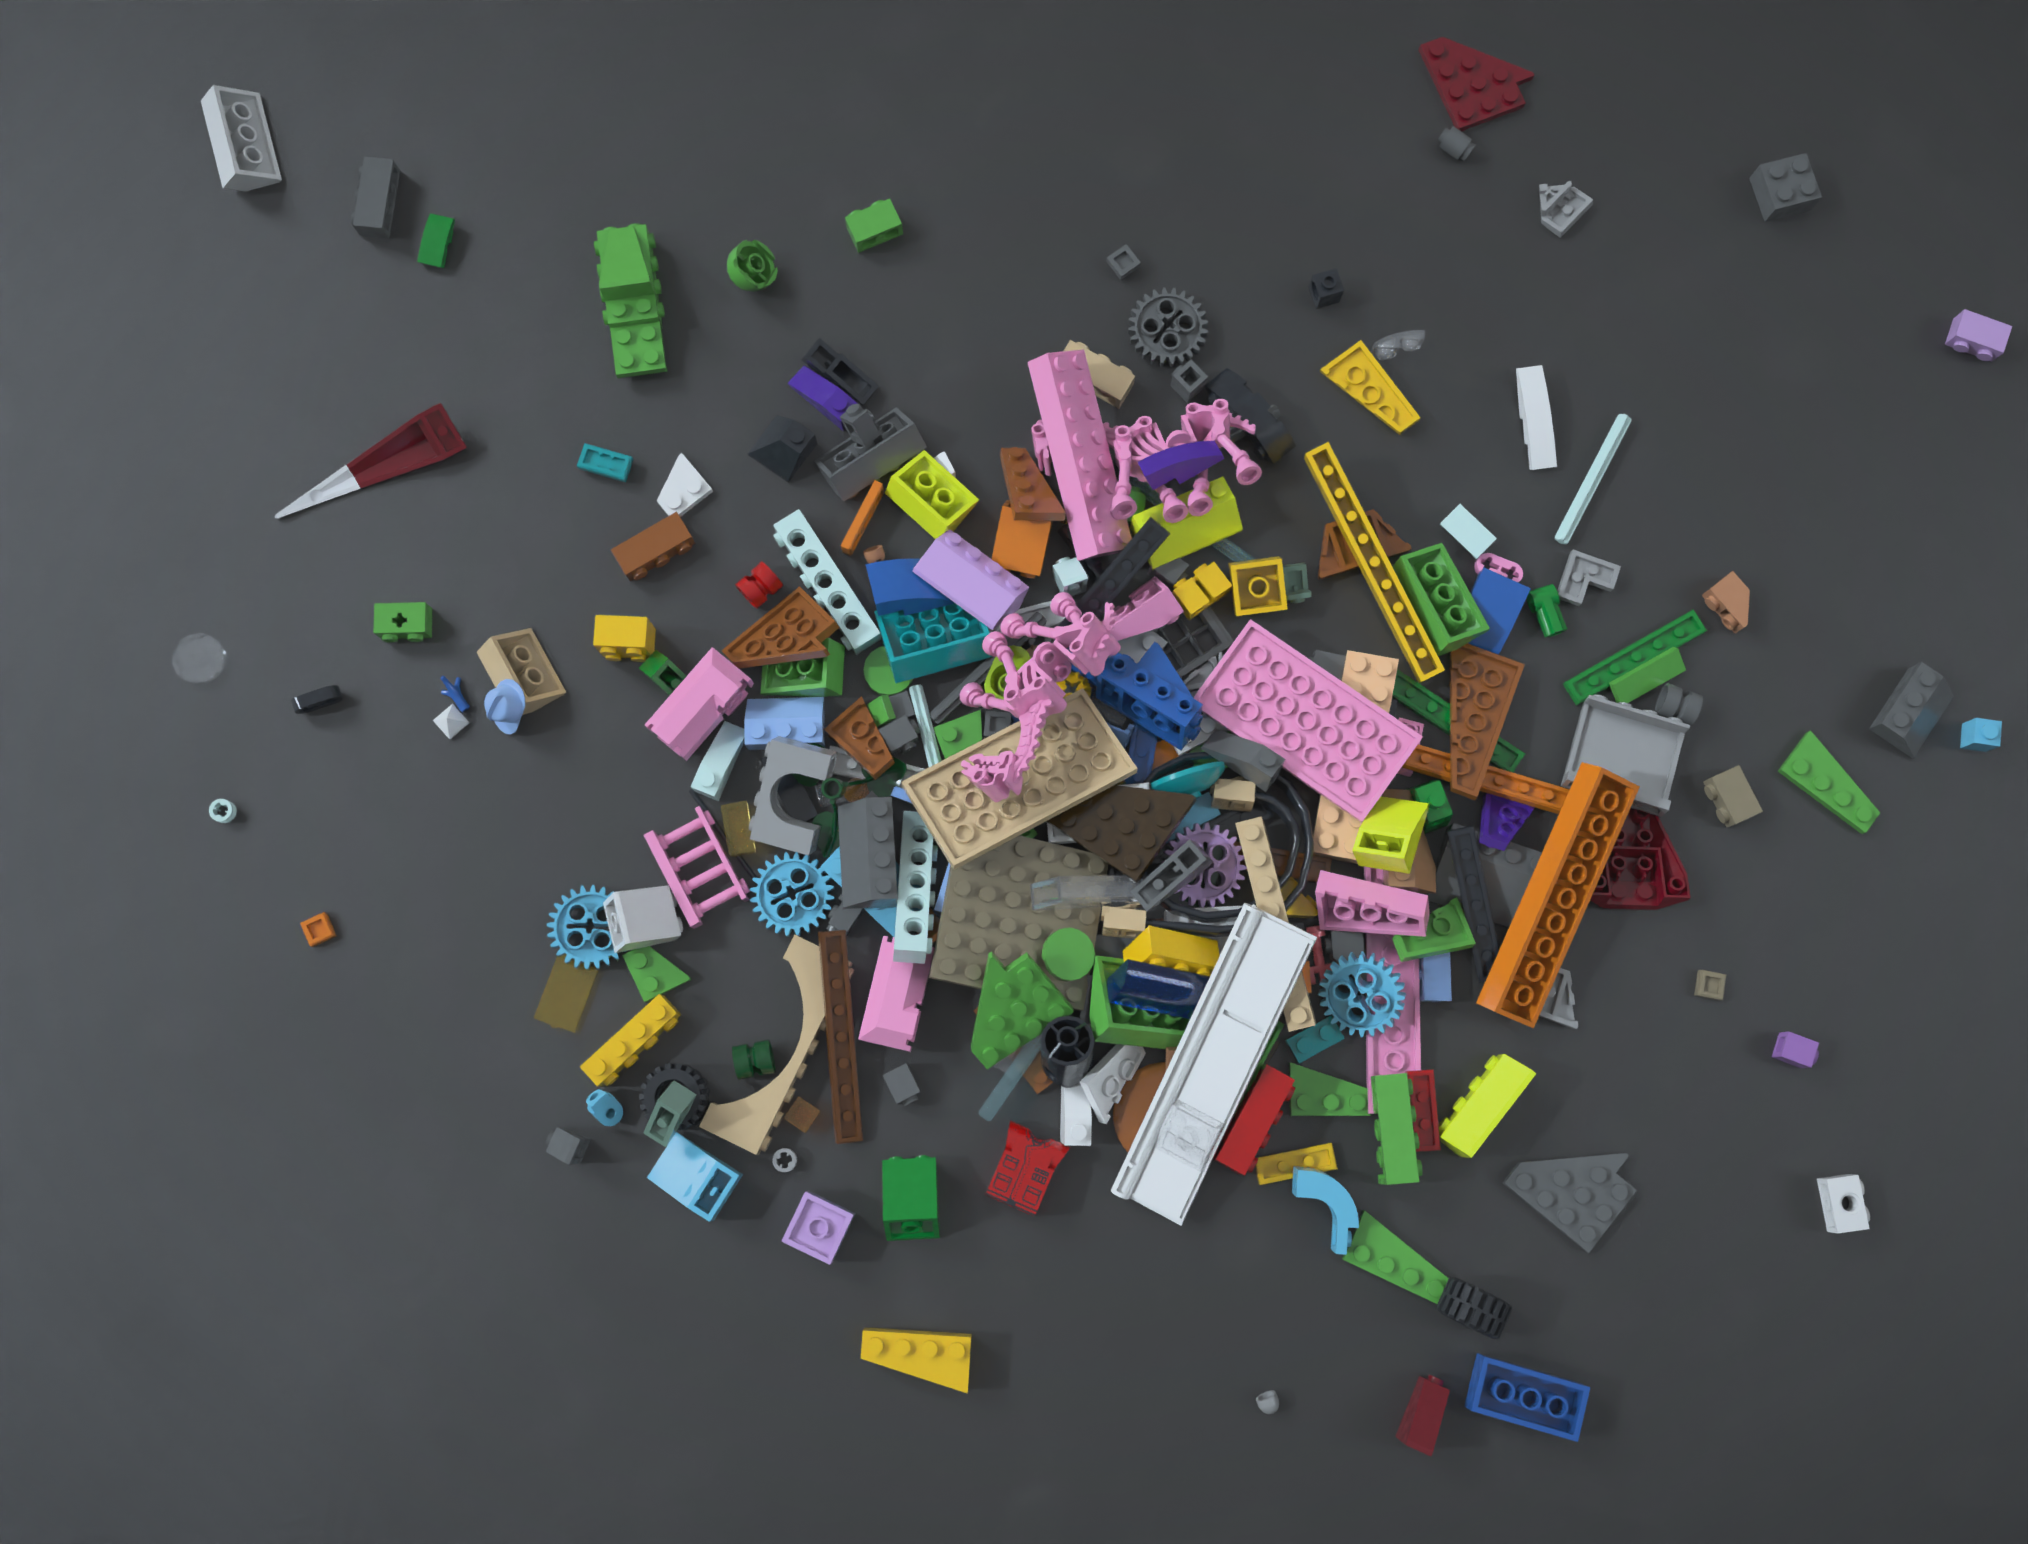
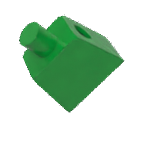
[1405,780,1453,834]

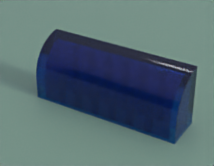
[1107,959,1210,1019]

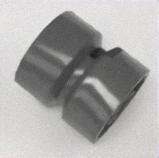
[1655,683,1703,726]

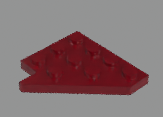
[1419,37,1535,131]

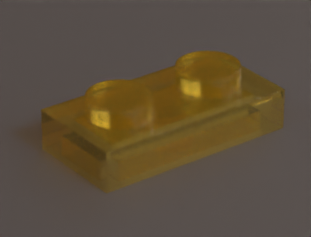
[721,801,756,857]

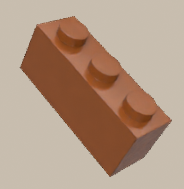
[611,511,696,581]

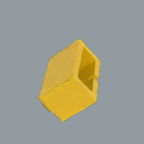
[1172,562,1232,620]

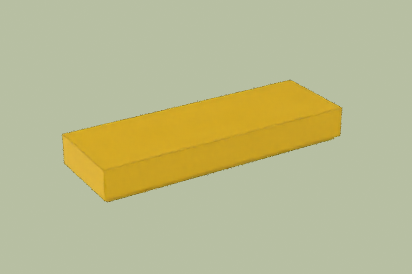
[1255,1143,1338,1185]

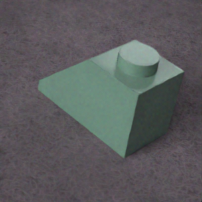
[643,1081,697,1147]

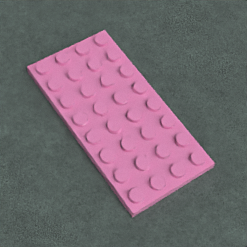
[1193,619,1423,823]

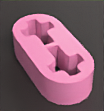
[1474,553,1523,583]

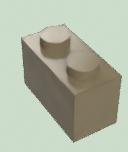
[1703,765,1763,828]

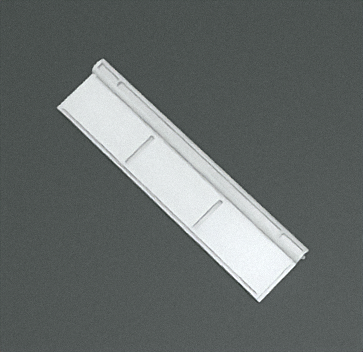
[1111,903,1317,1226]

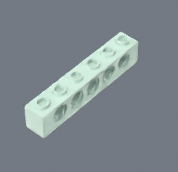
[773,509,882,655]
[893,811,938,964]

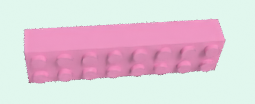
[1028,349,1132,561]

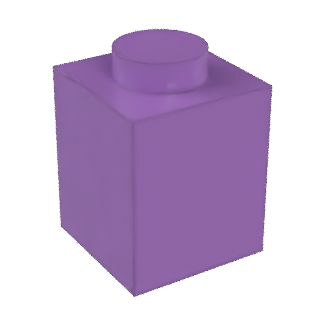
[1772,1031,1819,1068]

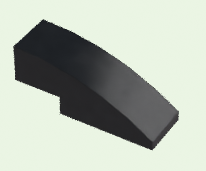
[801,338,878,405]

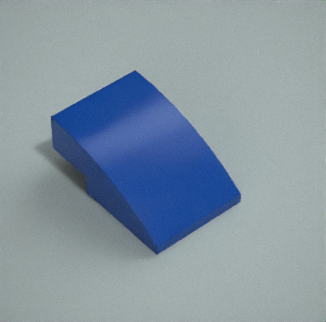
[865,559,954,616]
[1467,567,1531,655]

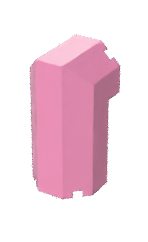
[645,647,754,761]
[858,936,935,1052]

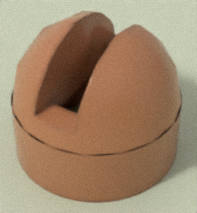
[863,545,885,564]

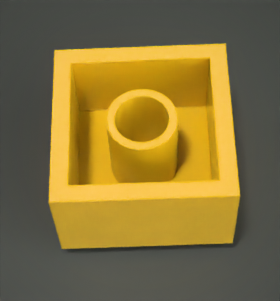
[1228,556,1288,616]
[593,615,656,662]

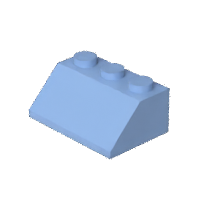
[744,697,825,750]

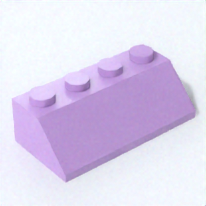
[912,529,1029,630]

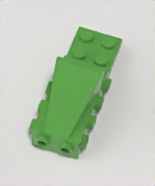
[594,223,667,378]

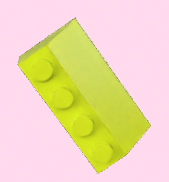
[1130,476,1243,570]
[1438,1054,1536,1158]

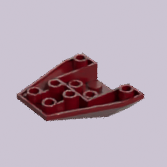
[1590,808,1691,910]

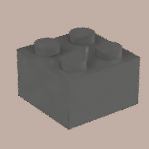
[1749,153,1822,222]

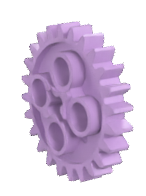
[1161,823,1247,908]

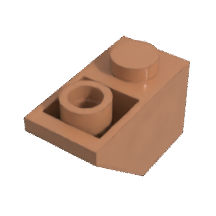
[1702,571,1750,633]

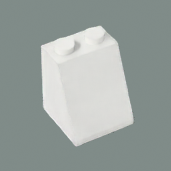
[603,885,683,953]

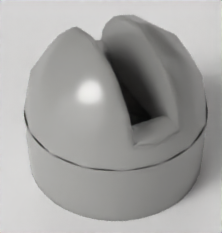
[1256,1390,1279,1414]

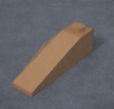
[1383,789,1436,894]

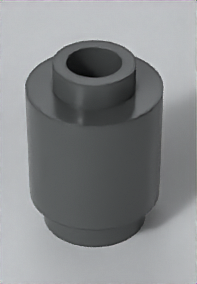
[1438,126,1476,161]

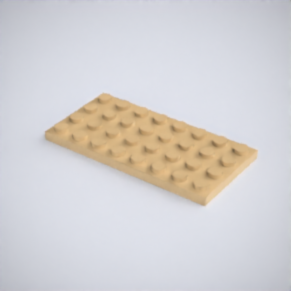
[901,688,1138,870]

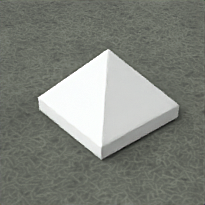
[433,704,470,739]

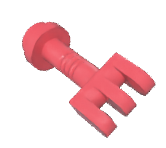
[1306,925,1332,985]

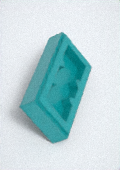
[577,443,634,483]

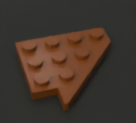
[721,586,840,669]

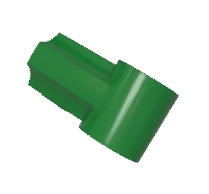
[1526,584,1567,638]

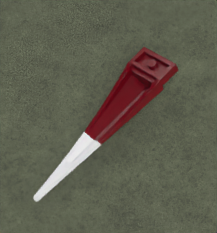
[275,402,467,518]

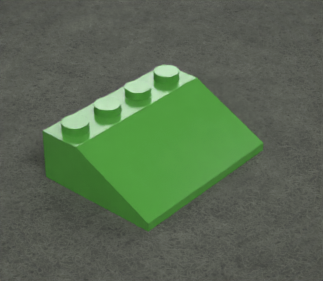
[1090,956,1195,1049]

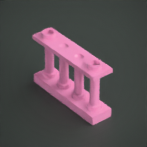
[644,806,750,929]

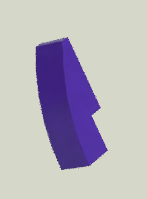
[1138,441,1225,490]

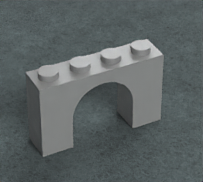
[749,736,838,856]

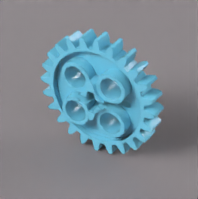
[750,852,835,937]
[547,885,626,970]
[1318,951,1406,1037]

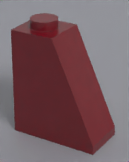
[1395,1374,1450,1456]

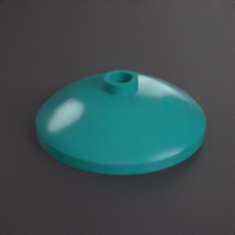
[1150,761,1226,799]

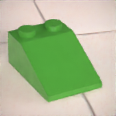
[761,638,845,697]

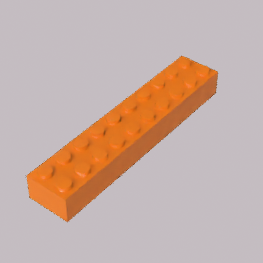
[1476,762,1640,1028]

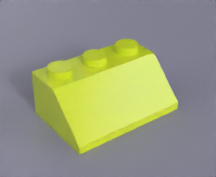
[885,450,979,539]

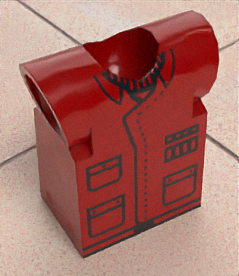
[985,1120,1071,1216]

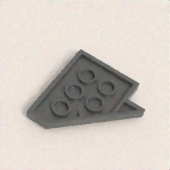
[1502,1153,1637,1253]

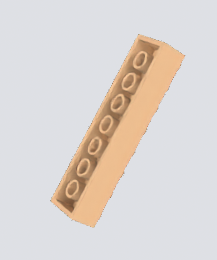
[1313,650,1399,864]

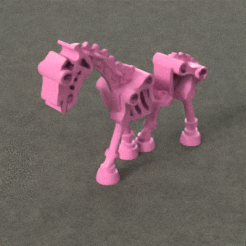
[1031,399,1262,523]
[960,592,1121,802]

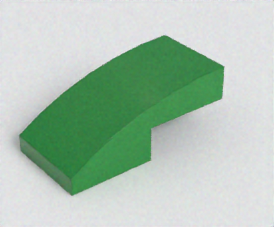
[417,213,455,268]

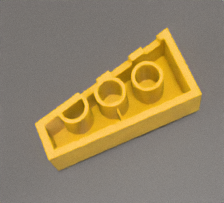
[861,1327,972,1394]

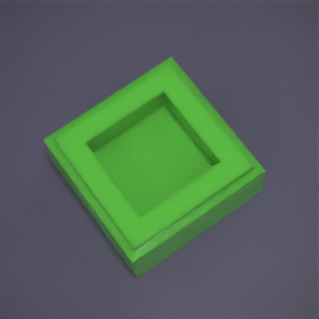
[867,694,896,728]

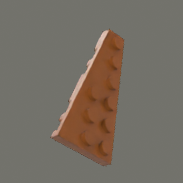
[1450,644,1525,800]

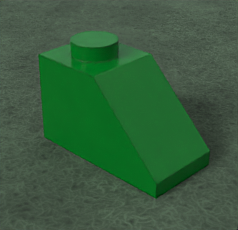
[639,650,687,696]

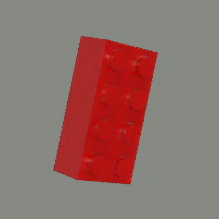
[1213,1064,1296,1176]

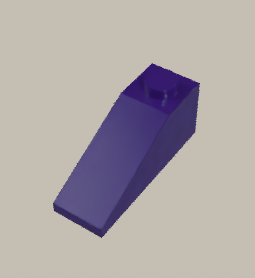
[788,366,858,431]

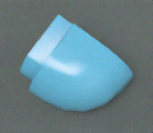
[586,1089,623,1126]

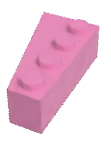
[1315,870,1430,937]

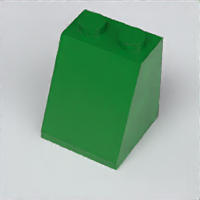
[882,1155,940,1241]

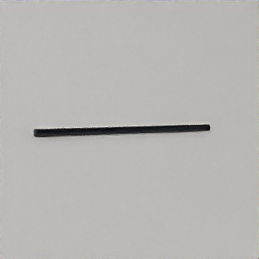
[689,789,776,905]

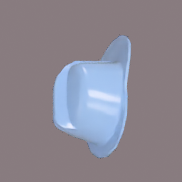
[484,679,525,734]

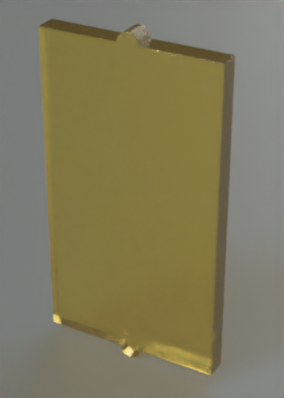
[534,954,601,1033]

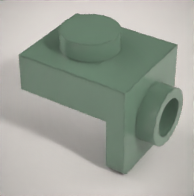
[1283,563,1312,603]

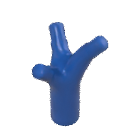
[440,676,470,712]

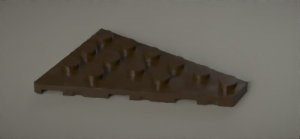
[1046,785,1197,883]

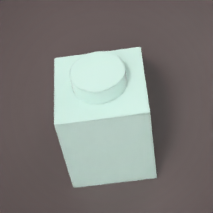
[1052,557,1088,596]

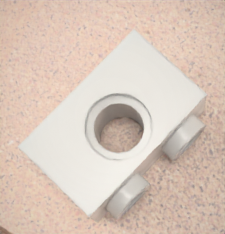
[1817,1174,1870,1233]

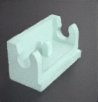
[1440,504,1497,559]

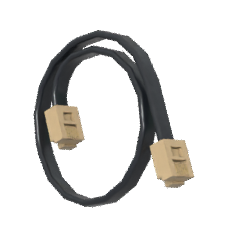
[1101,751,1314,939]

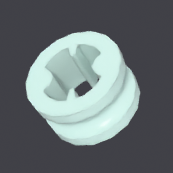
[209,799,237,823]

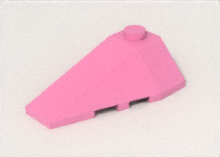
[1100,577,1184,641]

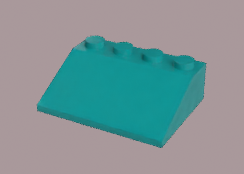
[874,602,993,683]

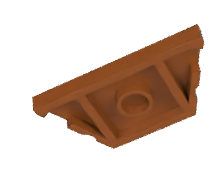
[1318,509,1412,580]

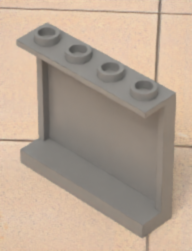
[1561,695,1690,817]

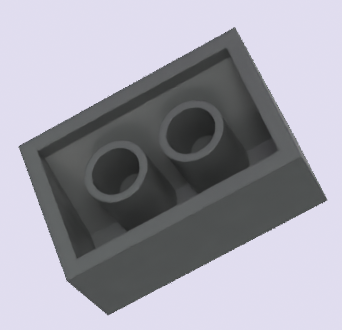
[1869,662,1954,758]

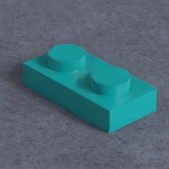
[1285,1015,1345,1064]

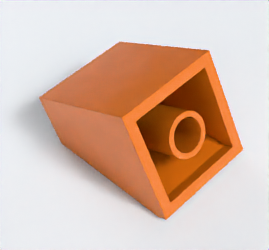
[992,500,1053,578]

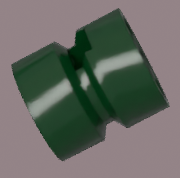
[732,1039,776,1080]

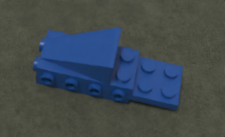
[1066,642,1203,751]

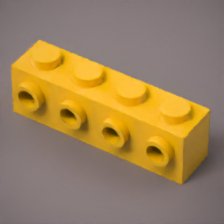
[580,994,682,1087]

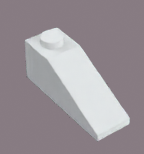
[1060,1083,1092,1146]

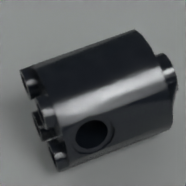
[1041,1016,1095,1088]

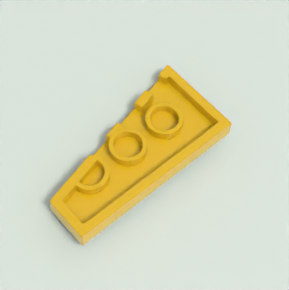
[1320,340,1420,435]

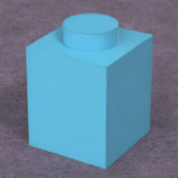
[1960,718,2002,752]

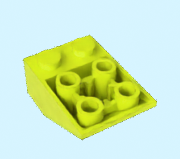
[1352,796,1430,874]

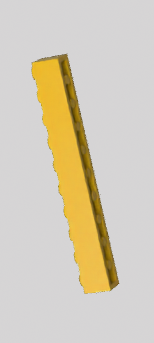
[1304,442,1445,683]

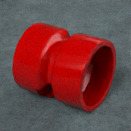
[735,561,784,609]

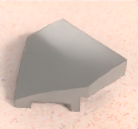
[1539,181,1593,238]

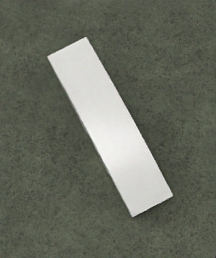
[1516,365,1557,470]

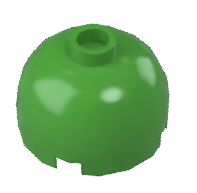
[727,240,778,292]

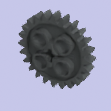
[1128,287,1208,368]

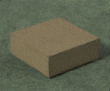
[1694,970,1727,1001]

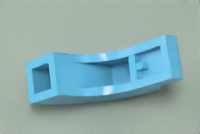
[1292,1166,1359,1255]

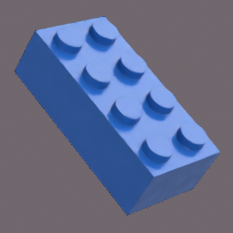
[1464,1353,1590,1442]

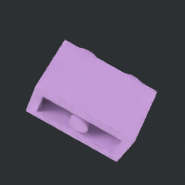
[1945,309,2012,362]

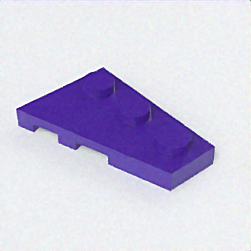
[1479,793,1535,851]

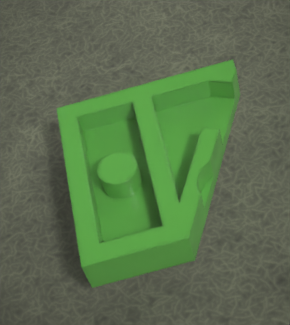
[622,946,691,1002]

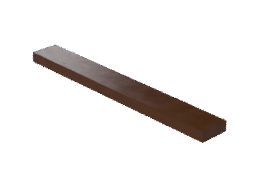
[818,930,863,1144]

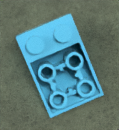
[647,1132,743,1222]

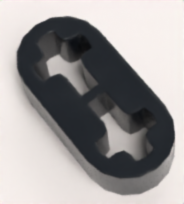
[291,685,343,714]

